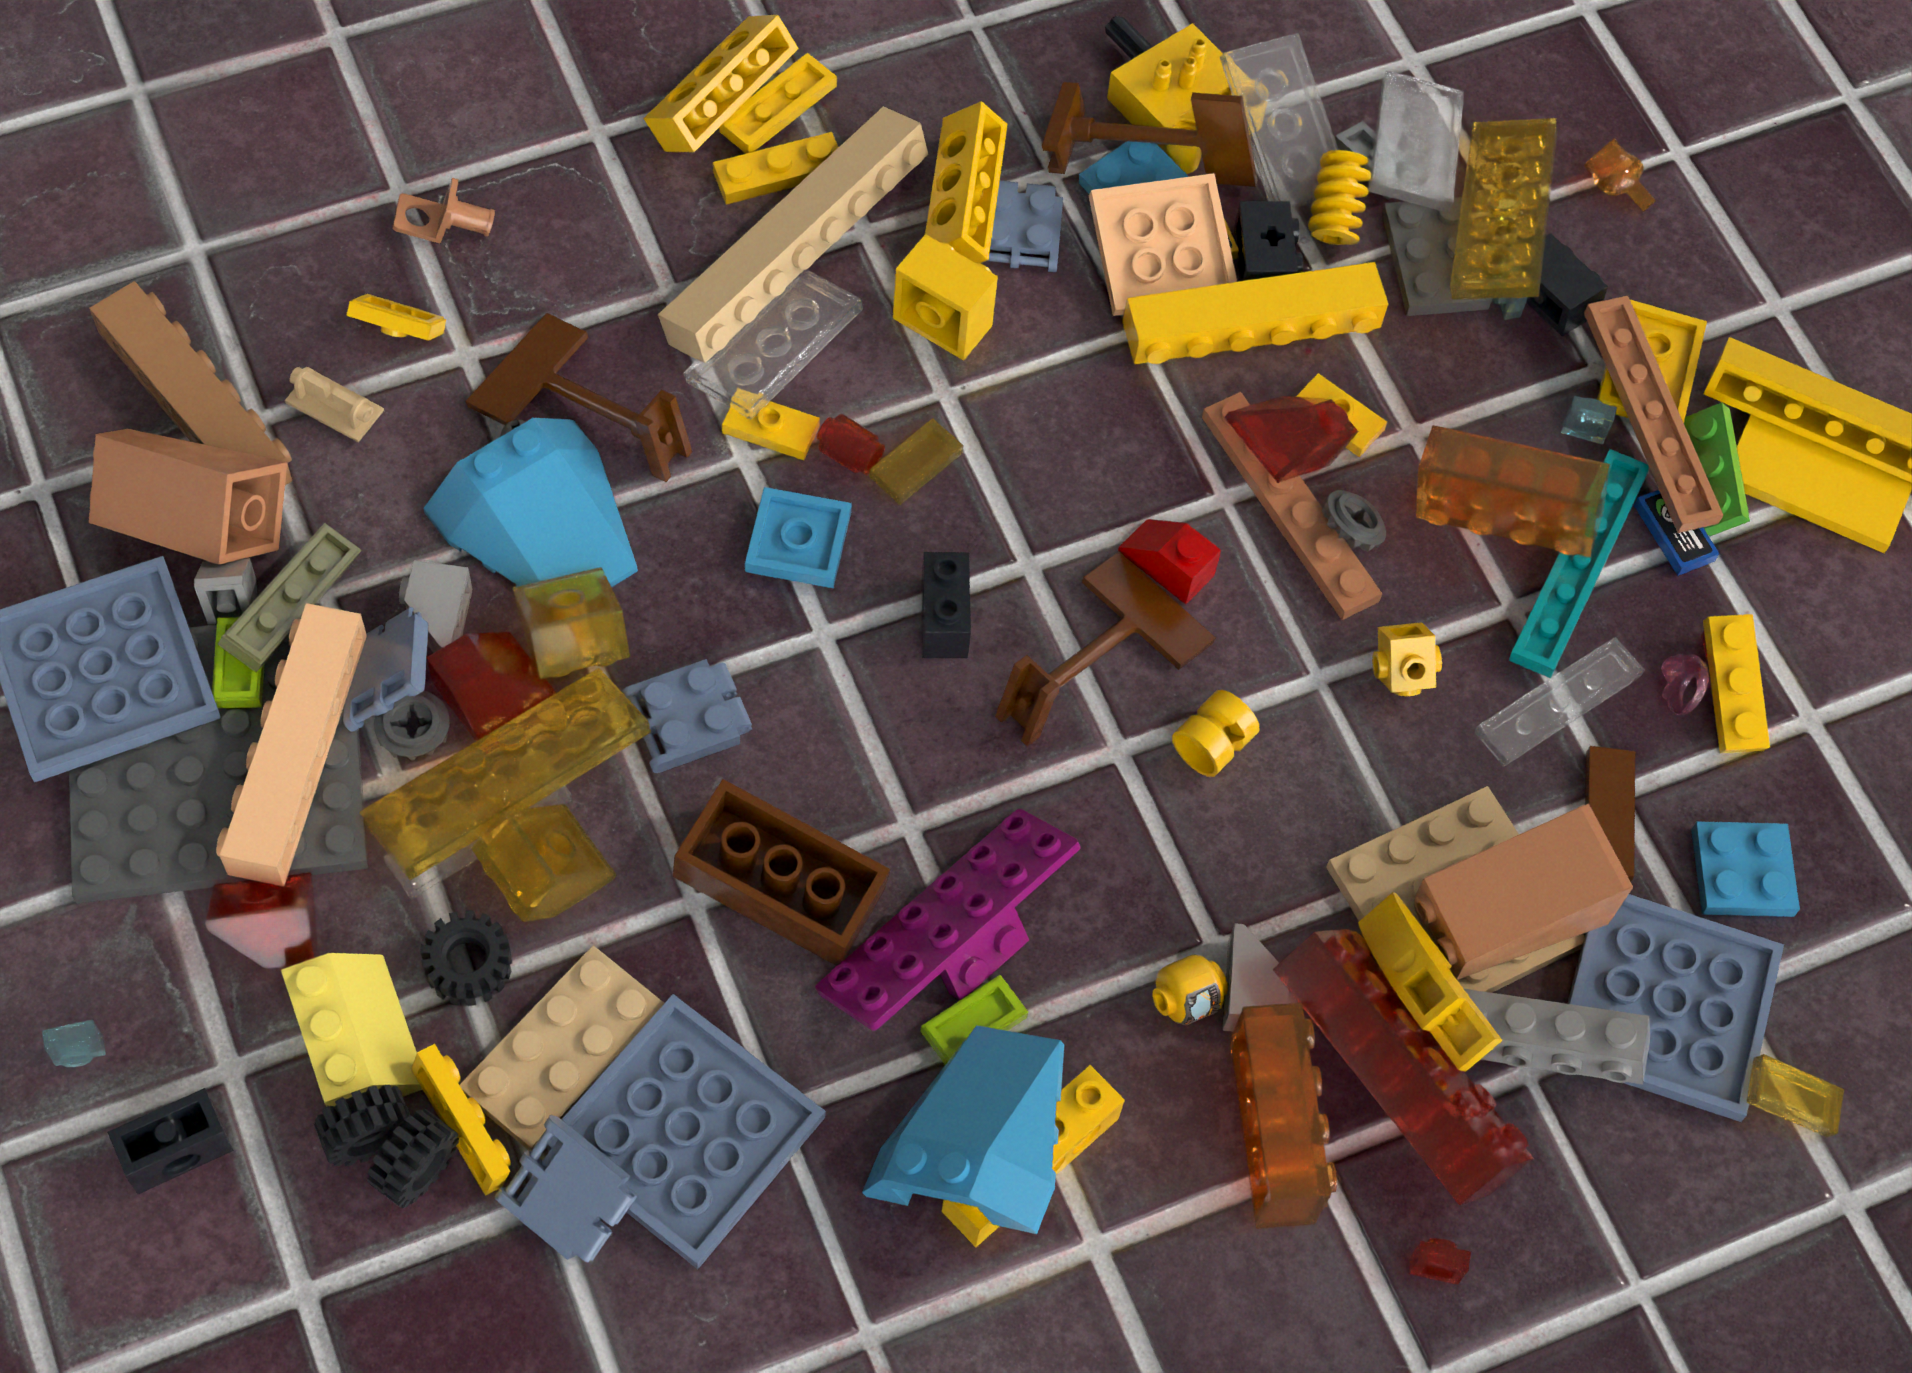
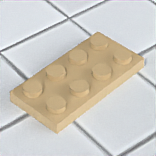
[460,945,664,1152]

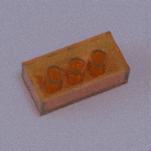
[1416,425,1610,557]
[1230,1003,1337,1229]

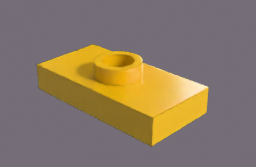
[347,294,447,341]
[1290,373,1387,457]
[722,391,820,461]

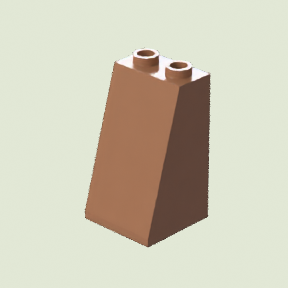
[89,429,287,564]
[1414,804,1633,980]

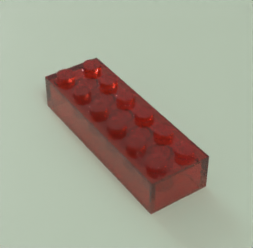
[1273,929,1534,1206]

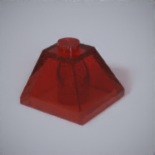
[1224,396,1359,483]
[427,632,561,751]
[205,872,317,970]

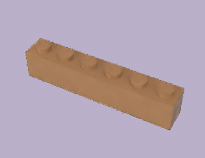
[89,281,292,486]

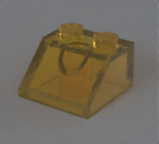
[513,567,630,679]
[471,804,617,922]

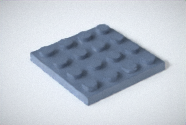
[0,556,221,782]
[1567,894,1784,1122]
[546,994,826,1269]

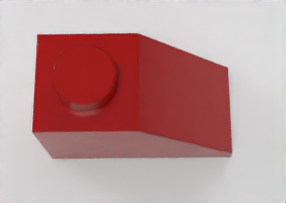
[1118,519,1221,605]

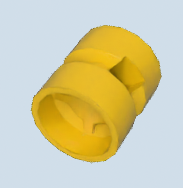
[1172,690,1259,777]

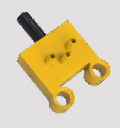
[1105,15,1268,174]

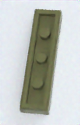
[218,523,362,673]

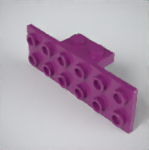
[815,809,1081,1031]

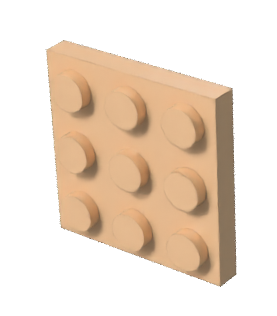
[1089,173,1237,316]

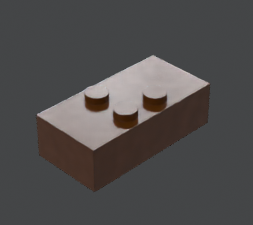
[672,779,891,966]

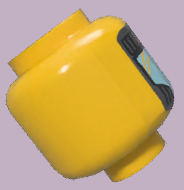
[1153,954,1228,1025]

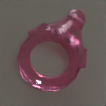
[1661,654,1711,716]

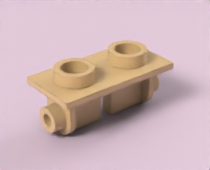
[285,367,384,442]

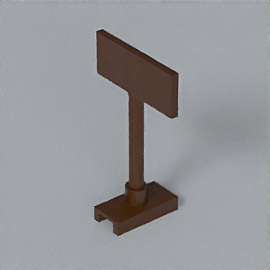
[1042,82,1258,187]
[465,313,693,482]
[995,551,1216,747]

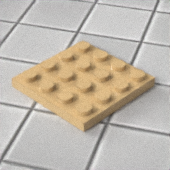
[1326,786,1585,993]

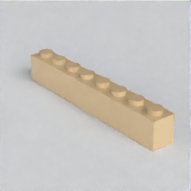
[658,106,928,364]

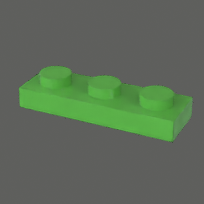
[1684,402,1750,536]

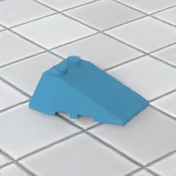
[423,418,638,618]
[862,1025,1064,1234]

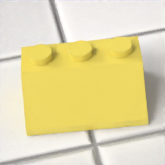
[281,953,423,1107]

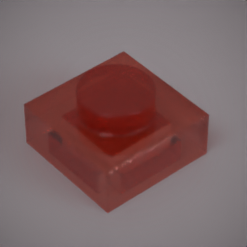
[1409,1238,1471,1285]

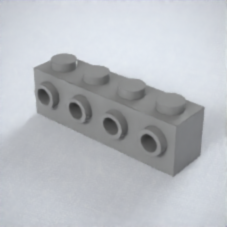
[1464,989,1650,1085]

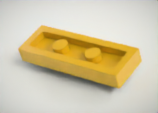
[719,53,837,153]
[713,132,839,205]
[1703,614,1770,754]
[411,1044,511,1196]

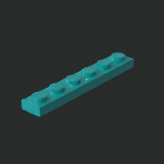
[1509,449,1650,679]

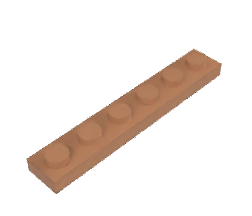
[1584,296,1723,533]
[1202,392,1382,620]

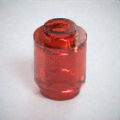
[817,414,885,475]

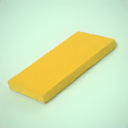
[1736,414,1912,554]

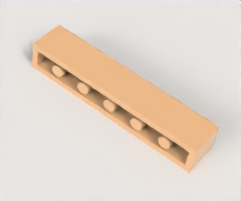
[216,603,367,886]

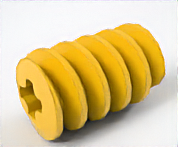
[1308,150,1372,245]

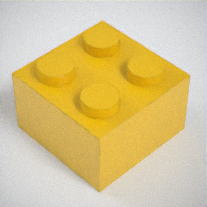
[893,234,998,361]

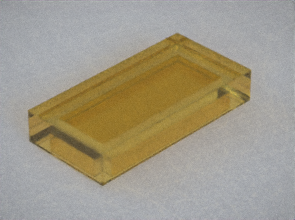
[869,418,964,505]
[1746,1054,1844,1137]

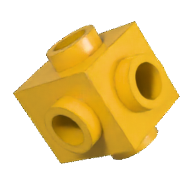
[1372,622,1442,696]

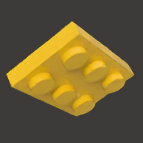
[1595,300,1707,423]

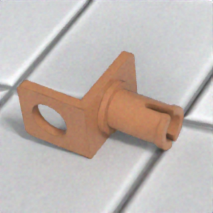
[393,178,495,244]

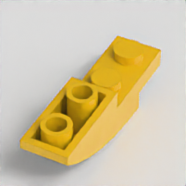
[1358,892,1503,1072]

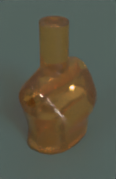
[1583,138,1656,212]

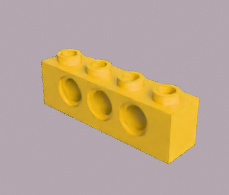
[643,15,799,152]
[925,101,1008,263]
[942,1065,1125,1247]

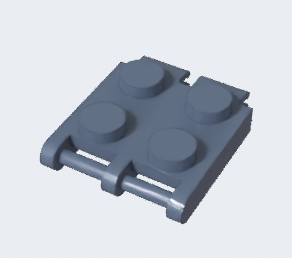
[987,181,1063,272]
[343,607,428,731]
[620,659,752,773]
[495,1115,637,1262]

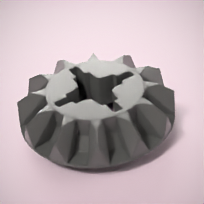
[1322,490,1386,552]
[374,691,451,761]

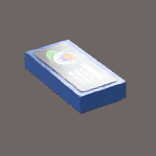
[1634,490,1719,576]

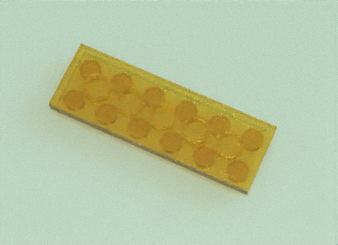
[1450,118,1558,299]
[359,668,651,880]

